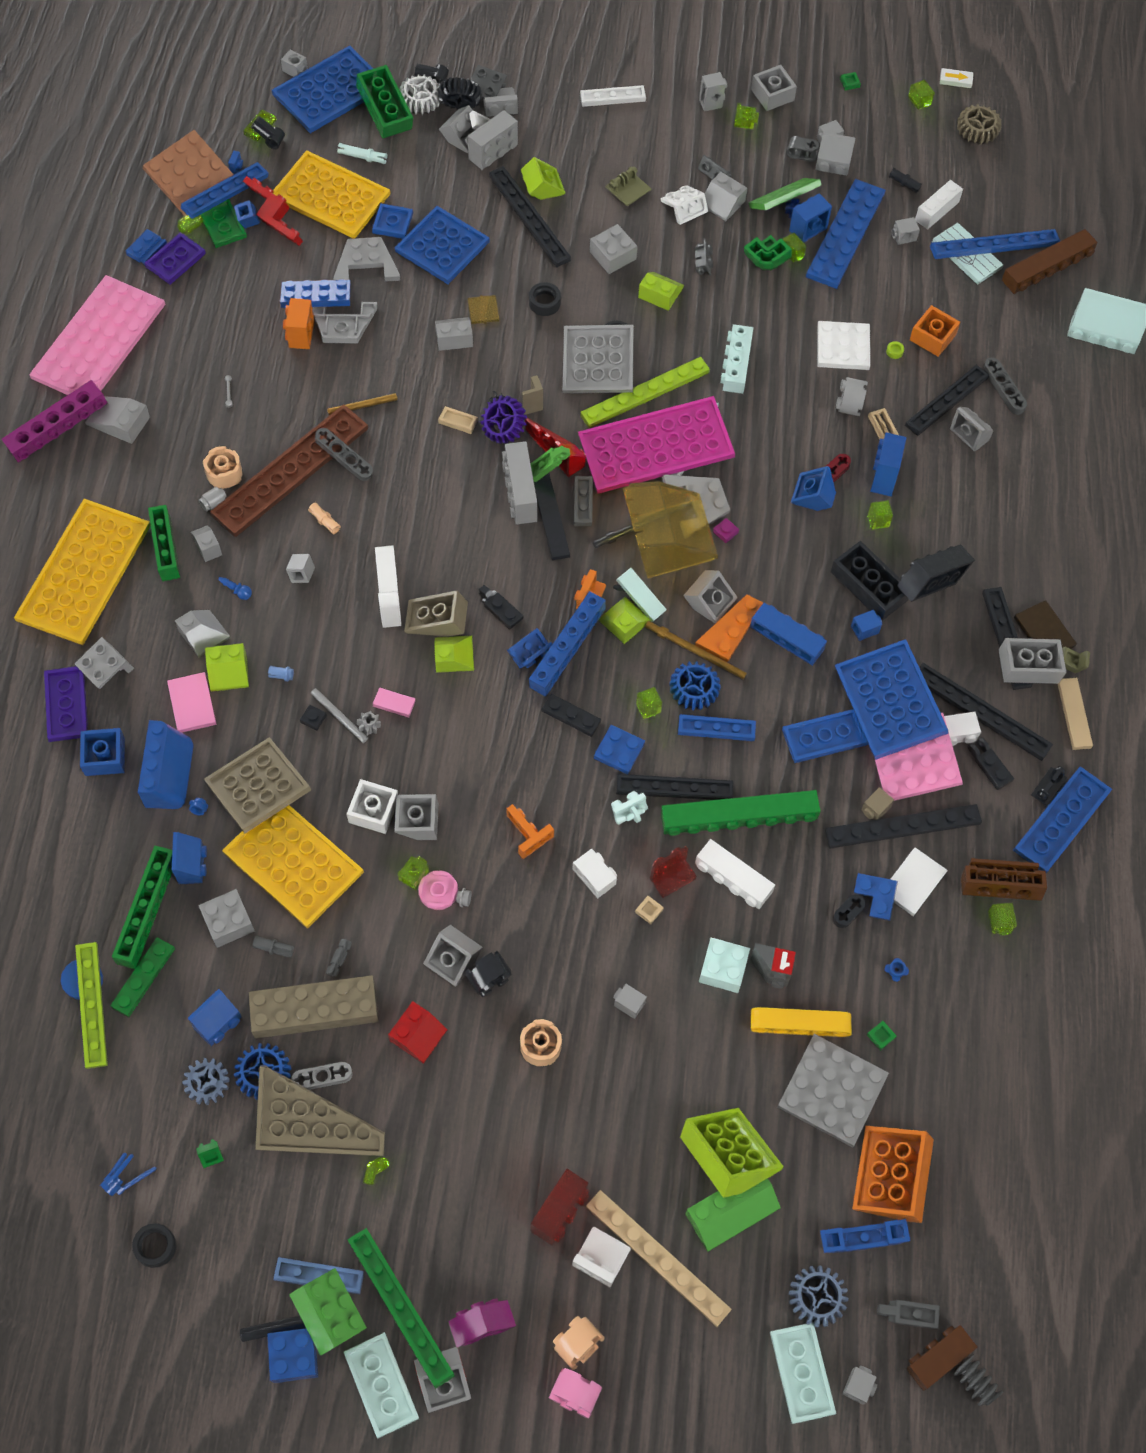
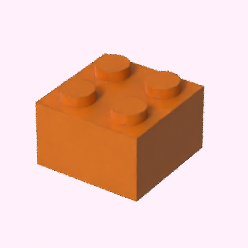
[283,298,315,349]
[909,305,961,357]

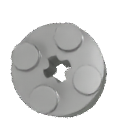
[836,377,868,416]

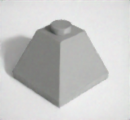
[175,610,230,658]

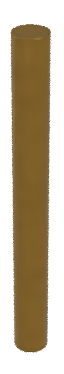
[327,393,397,416]

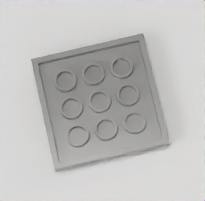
[562,325,634,393]
[777,1034,889,1148]

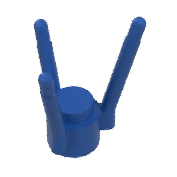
[100,1153,156,1196]

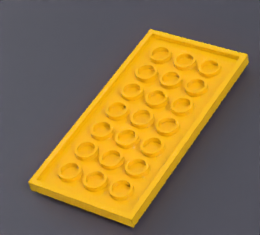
[14,499,151,645]

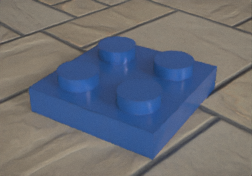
[372,203,413,239]
[594,725,645,775]

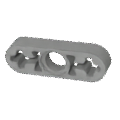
[291,1062,353,1090]

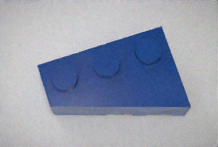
[870,432,906,497]

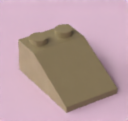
[404,591,468,637]

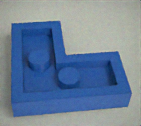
[854,873,898,921]

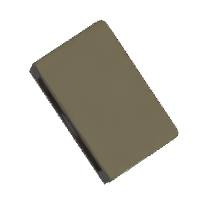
[522,375,543,415]

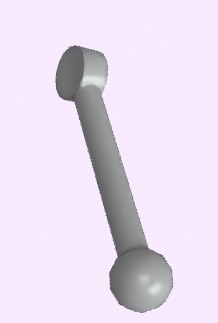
[225,375,233,408]

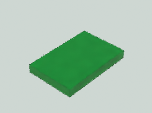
[200,199,247,248]

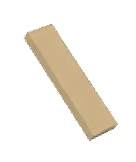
[1058,678,1093,750]

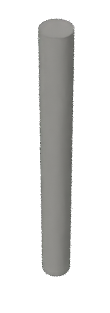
[311,688,368,743]

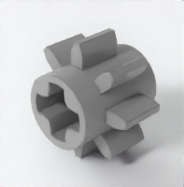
[357,711,381,736]

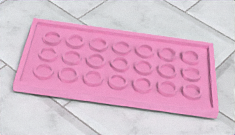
[29,275,166,403]

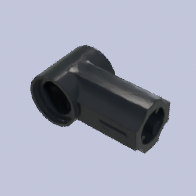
[414,63,449,84]
[251,116,285,149]

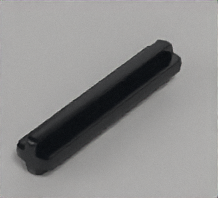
[240,1315,305,1342]

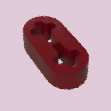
[825,454,851,482]

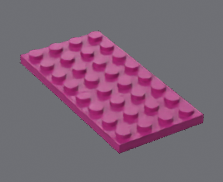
[578,396,735,494]

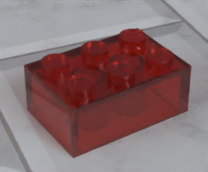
[531,1169,590,1246]

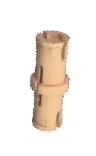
[308,503,341,534]

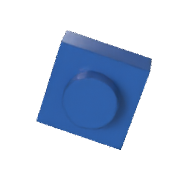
[228,151,243,174]

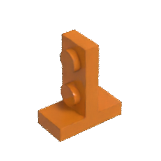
[506,804,554,859]

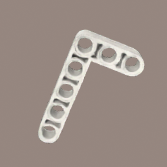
[375,545,401,628]

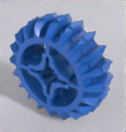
[669,661,721,710]
[234,1043,291,1100]

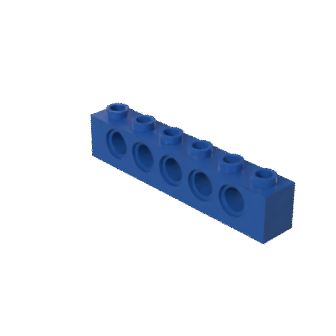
[529,591,606,697]

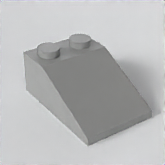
[85,396,150,444]

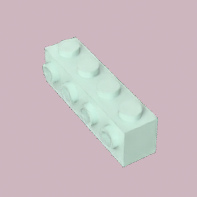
[720,324,753,394]

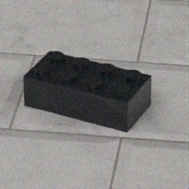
[831,541,908,621]
[897,544,975,602]

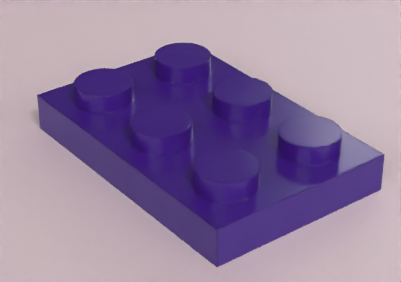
[145,232,206,285]

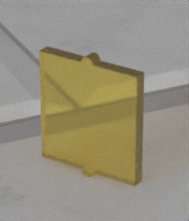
[468,295,499,324]

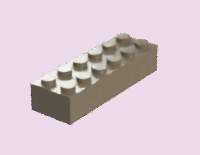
[249,975,379,1039]

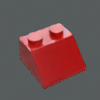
[388,1001,447,1064]

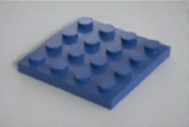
[395,206,490,284]

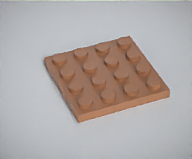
[143,130,234,220]

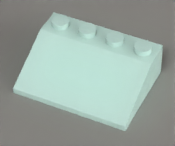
[1067,288,1146,354]

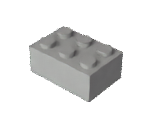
[468,110,518,170]
[999,638,1066,684]

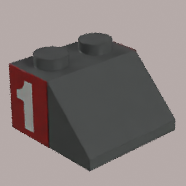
[750,943,796,988]

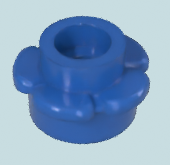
[189,798,208,815]

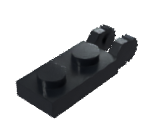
[968,737,1014,790]

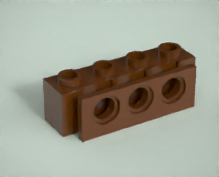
[961,858,1047,901]

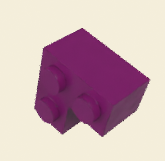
[448,1298,516,1347]

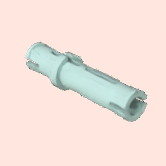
[337,143,387,164]

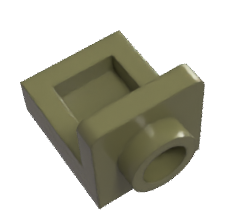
[1062,647,1090,674]

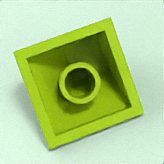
[599,597,651,644]
[435,636,474,673]

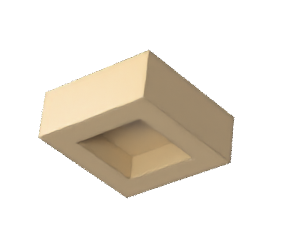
[635,896,664,924]

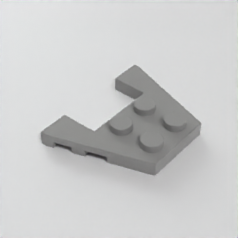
[333,237,400,281]
[312,302,378,343]
[662,475,730,540]

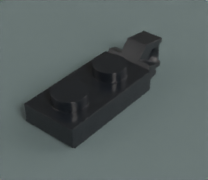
[479,585,523,630]

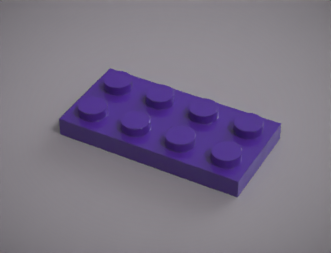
[44,666,88,742]

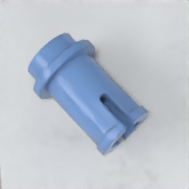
[268,666,294,682]

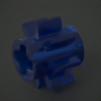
[785,198,802,218]

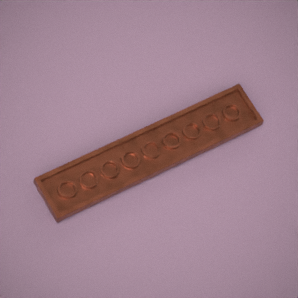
[210,404,368,537]

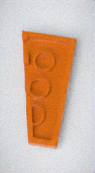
[695,595,763,662]

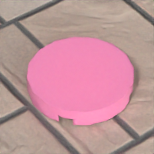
[418,870,458,910]

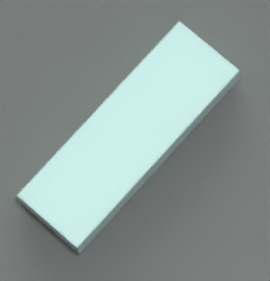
[616,568,667,622]

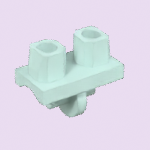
[611,791,648,825]

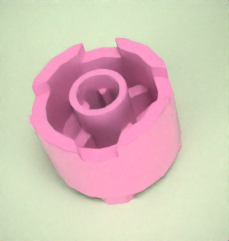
[549,1368,602,1418]

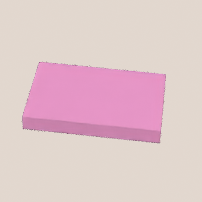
[167,672,217,733]

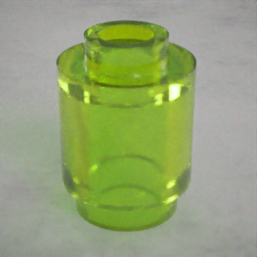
[177,214,203,235]

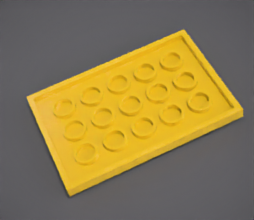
[273,150,390,239]
[222,805,364,929]

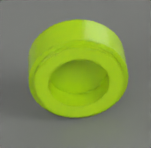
[886,341,904,359]

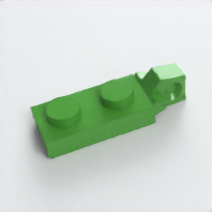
[530,446,570,482]

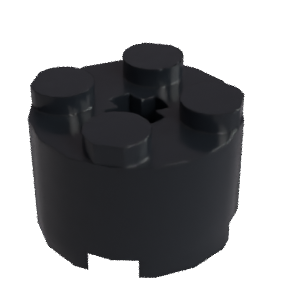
[464,951,512,998]

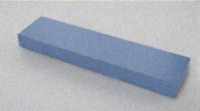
[273,1257,365,1295]

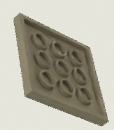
[204,737,311,834]

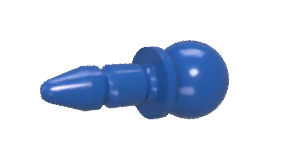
[219,577,252,600]

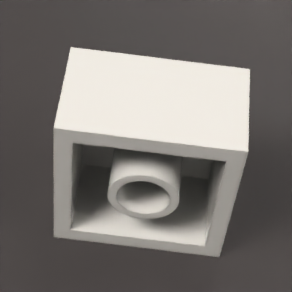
[347,779,398,834]

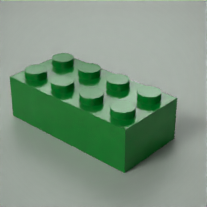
[356,65,413,139]

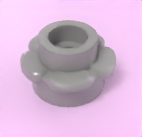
[456,888,472,907]

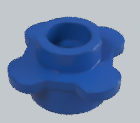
[884,958,909,982]

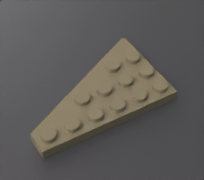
[255,1065,385,1156]

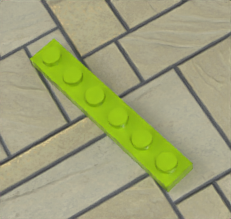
[75,942,108,1069]

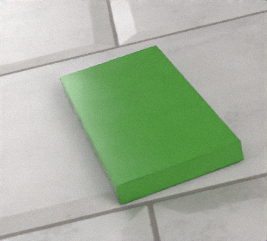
[748,178,822,210]

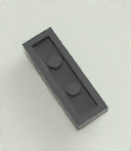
[574,476,593,526]

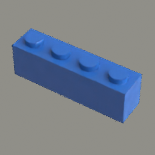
[750,603,827,666]

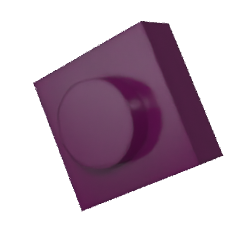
[713,518,739,543]

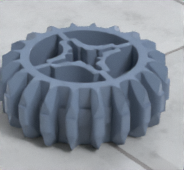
[789,1265,849,1327]

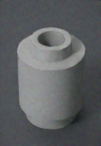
[198,487,227,512]

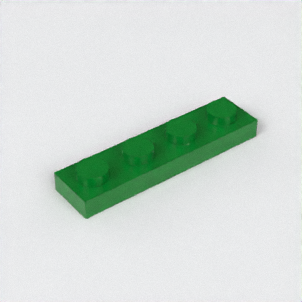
[110,937,175,1018]

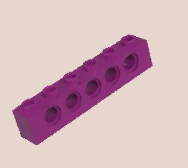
[1,379,108,462]

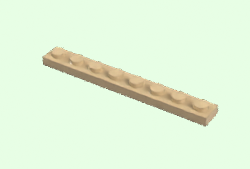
[586,1190,732,1327]

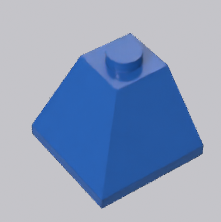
[791,466,836,511]

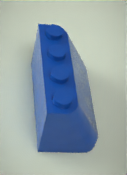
[138,720,193,809]

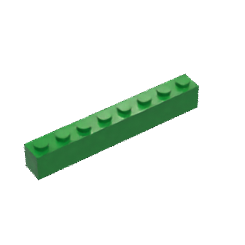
[661,790,821,836]

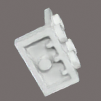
[661,186,708,225]
[572,1227,630,1287]

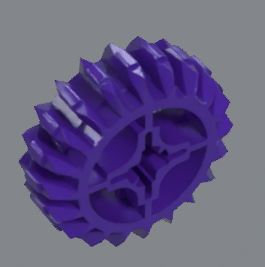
[480,396,528,444]

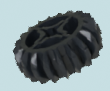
[438,77,482,110]

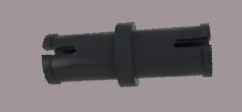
[889,168,922,193]

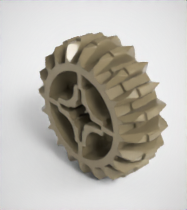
[957,104,1001,145]

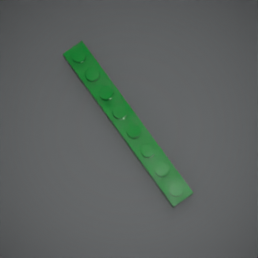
[347,1228,455,1389]

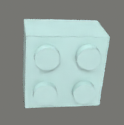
[699,937,750,993]

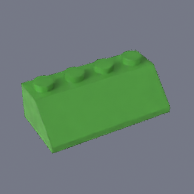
[685,1178,781,1252]

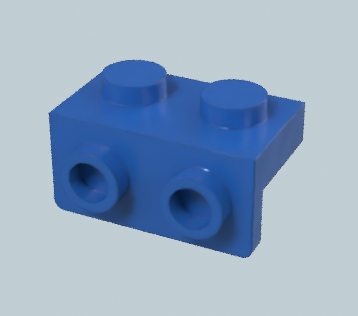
[507,628,553,668]

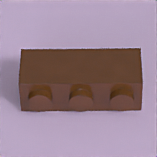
[906,1325,978,1391]

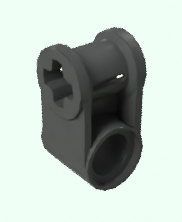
[786,136,819,162]

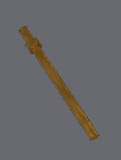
[645,621,747,679]

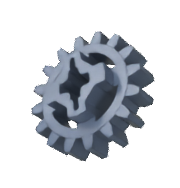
[182,1058,230,1105]

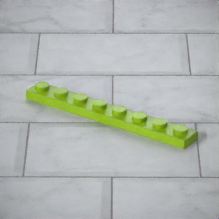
[580,357,710,429]

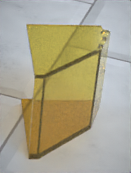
[622,481,718,578]

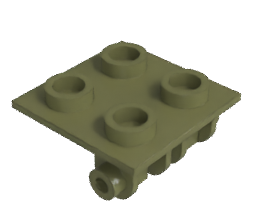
[605,167,652,206]

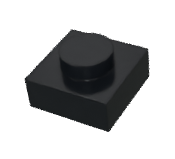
[300,704,327,731]

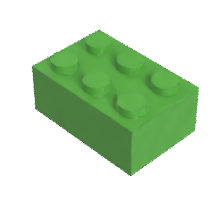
[289,1268,367,1356]

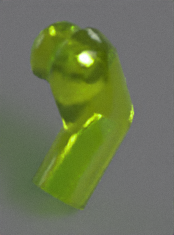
[363,1157,389,1185]

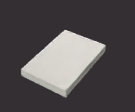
[891,848,948,916]

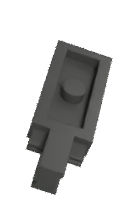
[877,1300,940,1330]

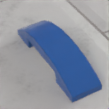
[820,1219,910,1253]

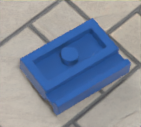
[126,229,167,266]

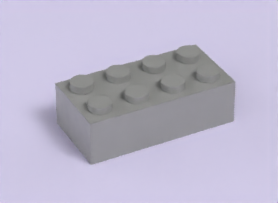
[502,441,537,524]

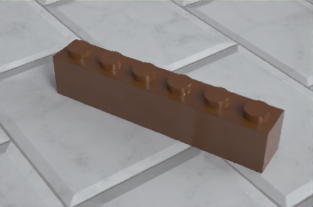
[1002,229,1098,294]

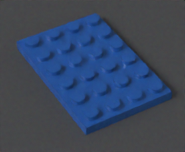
[272,45,373,133]
[835,639,949,760]

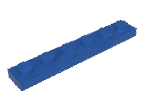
[181,162,269,219]

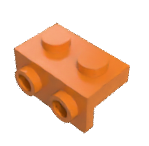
[574,569,606,610]

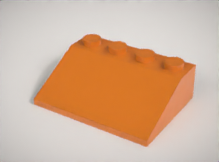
[852,1126,934,1223]

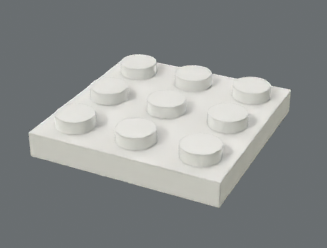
[817,321,870,370]

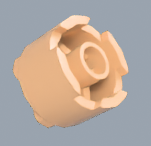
[203,446,242,489]
[520,1019,562,1066]
[553,1316,604,1370]

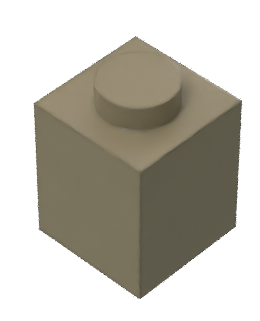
[861,787,894,820]

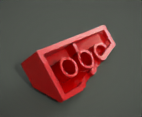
[525,418,586,477]

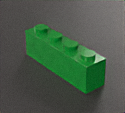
[148,505,180,581]

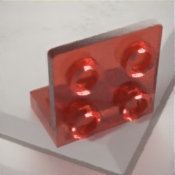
[650,846,697,898]

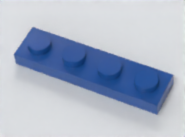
[678,714,756,741]

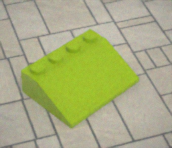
[680,1108,784,1198]

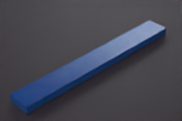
[930,229,1060,259]

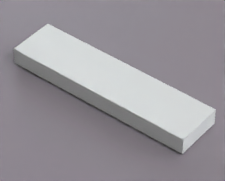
[580,85,646,107]

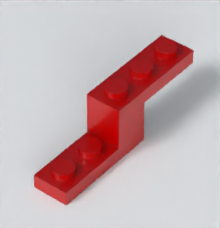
[243,176,303,246]

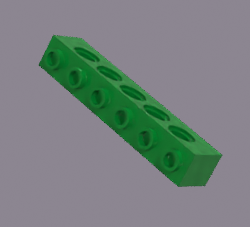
[112,846,173,969]

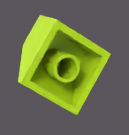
[521,157,565,200]
[638,272,684,311]
[205,643,249,692]

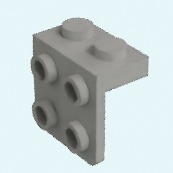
[483,87,518,117]

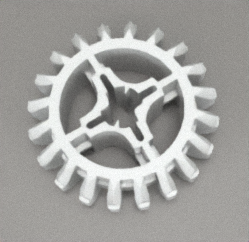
[399,74,441,115]

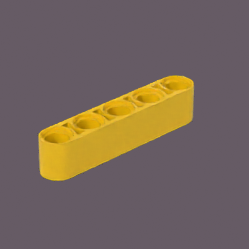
[751,1007,852,1037]

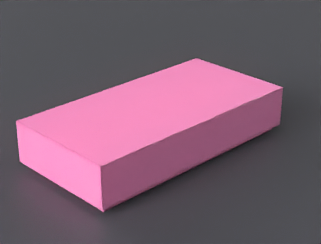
[373,688,416,718]

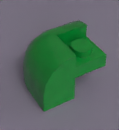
[744,235,792,271]

